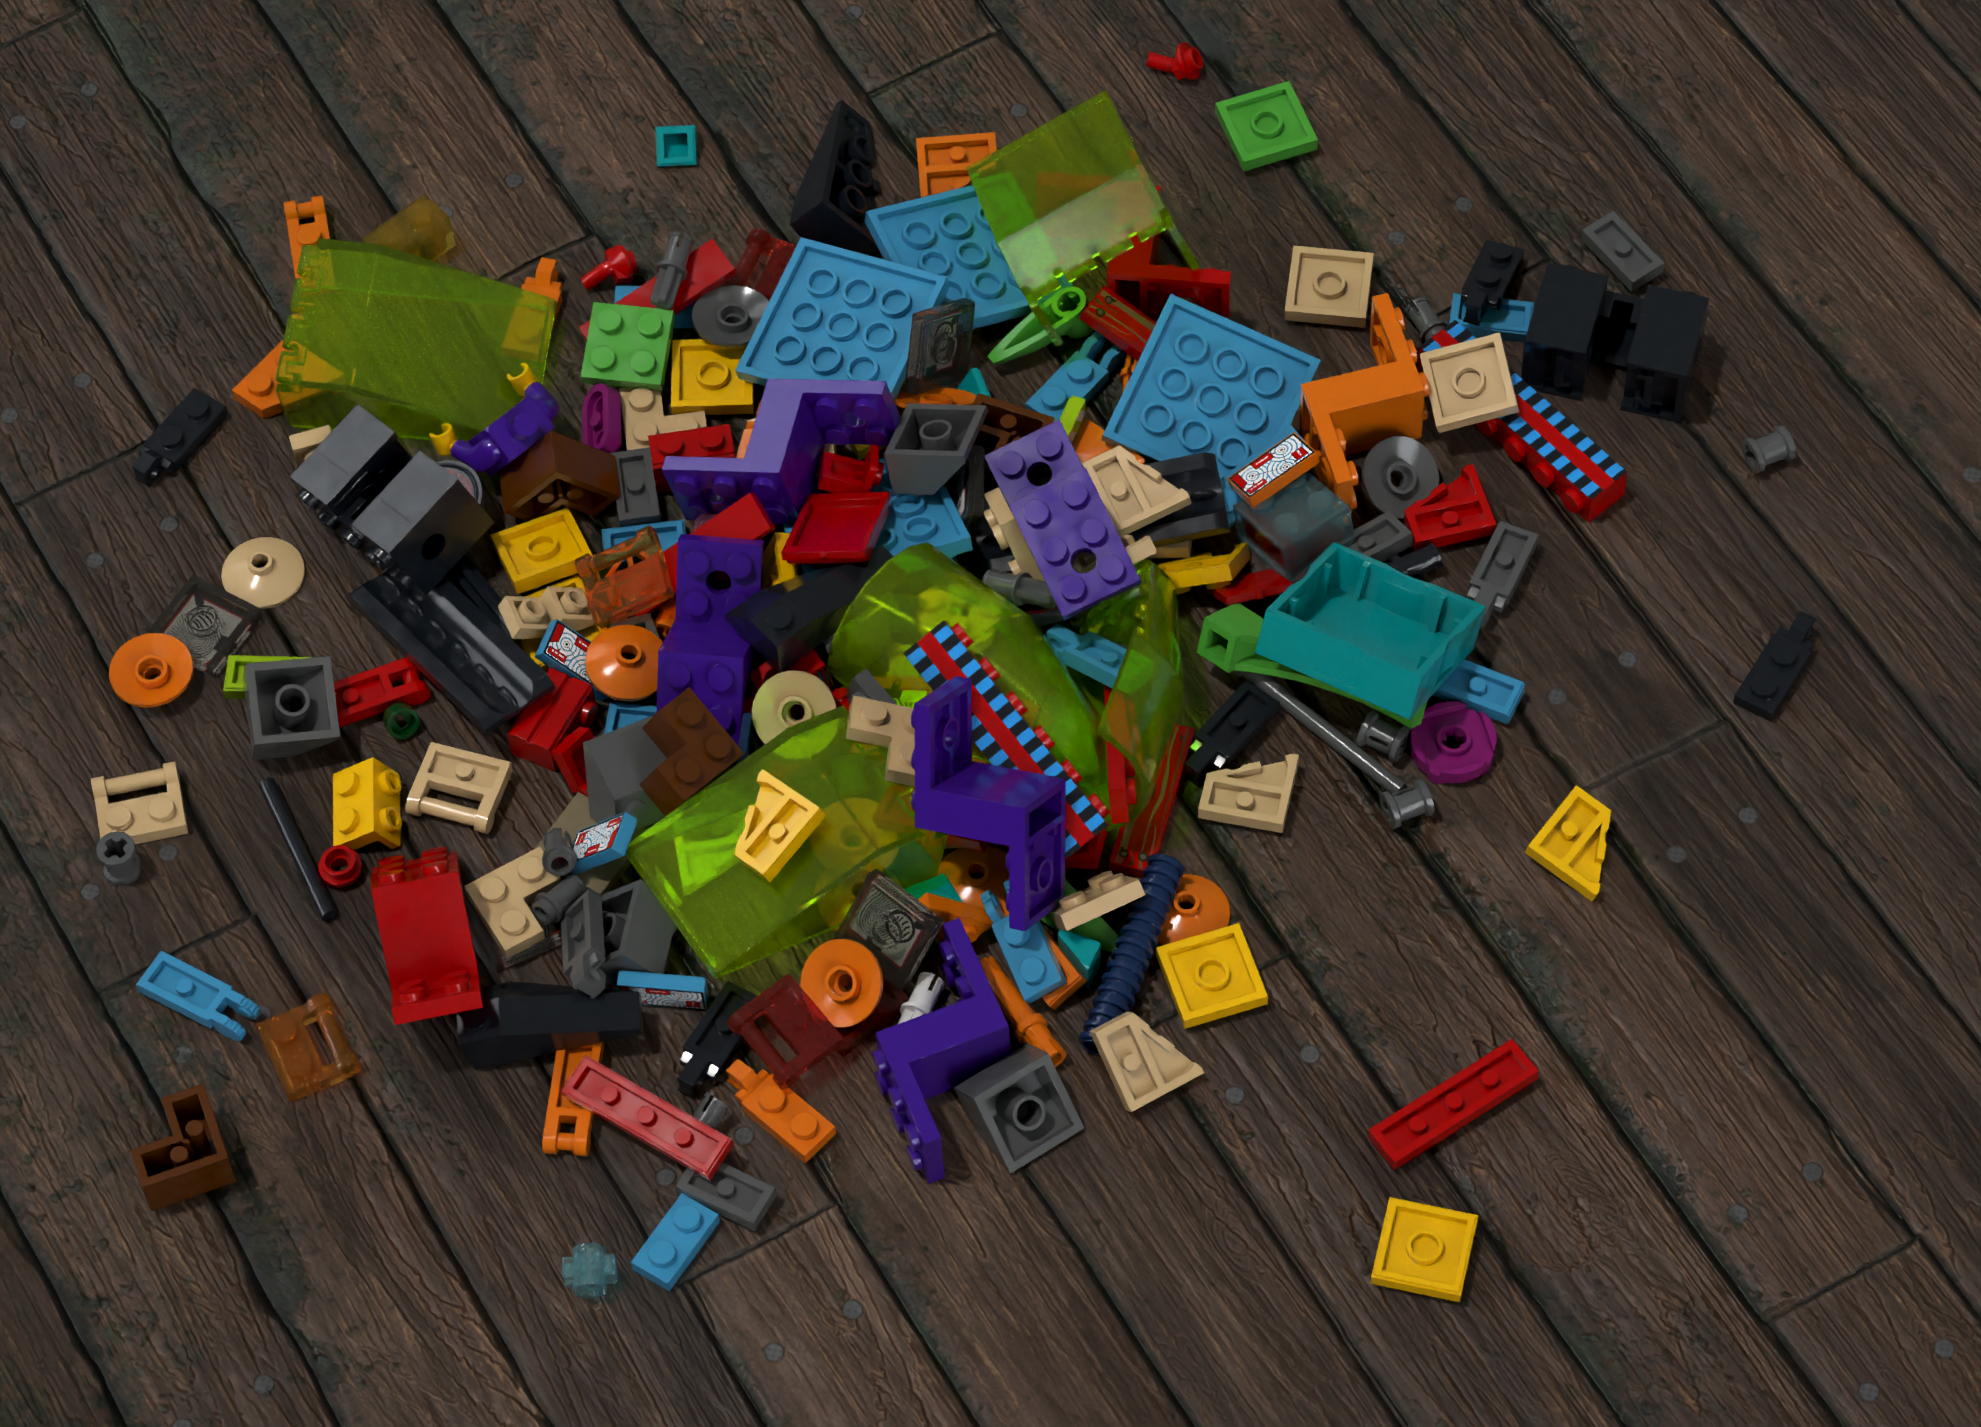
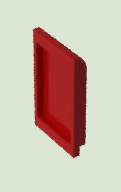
[781,492,891,564]

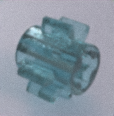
[562,1243,617,1298]

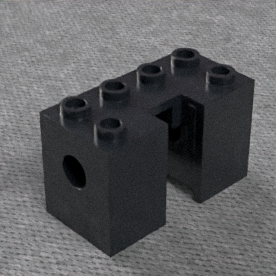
[1521,263,1709,424]
[290,404,494,596]

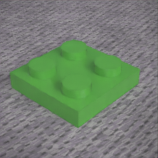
[1215,81,1318,172]
[580,302,676,391]

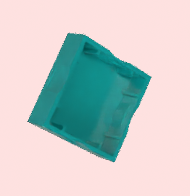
[1255,542,1486,720]

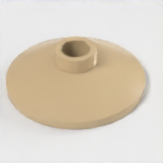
[221,537,305,609]
[752,670,837,756]

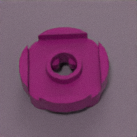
[1410,701,1497,784]

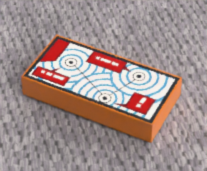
[1227,432,1320,509]

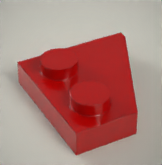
[1404,464,1496,550]

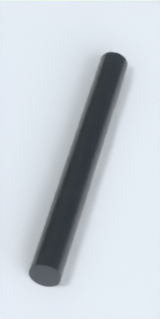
[258,778,338,922]

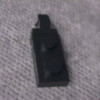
[1460,240,1525,326]
[132,388,228,487]
[1733,611,1816,721]
[1184,680,1280,786]
[677,981,766,1098]

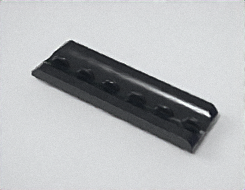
[970,452,1230,577]
[346,568,555,735]

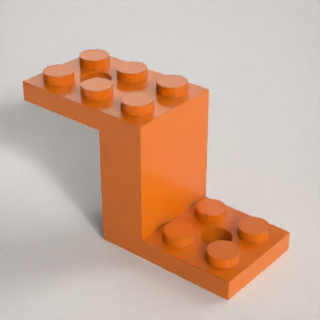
[1299,293,1430,530]

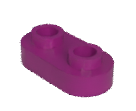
[582,383,622,454]

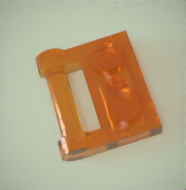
[575,526,675,629]
[256,993,361,1103]

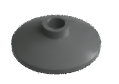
[692,285,769,347]
[1362,436,1439,519]

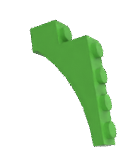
[1196,603,1428,729]

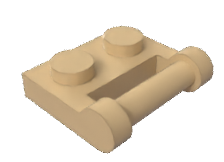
[405,742,513,834]
[91,761,189,844]

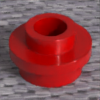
[318,845,362,887]

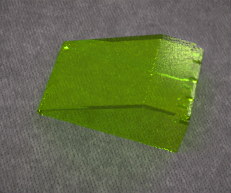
[966,90,1200,347]
[276,238,557,448]
[625,705,948,979]

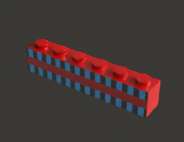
[1418,320,1627,523]
[903,620,1111,858]

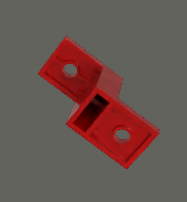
[1038,175,1231,323]
[371,847,483,1025]

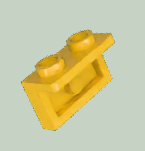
[333,757,402,850]

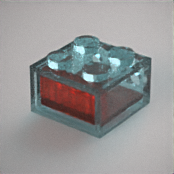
[1233,471,1355,582]

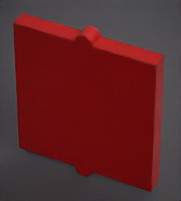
[1206,569,1292,605]

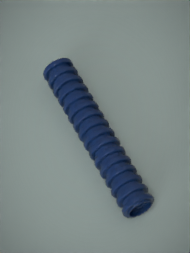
[1078,853,1185,1055]

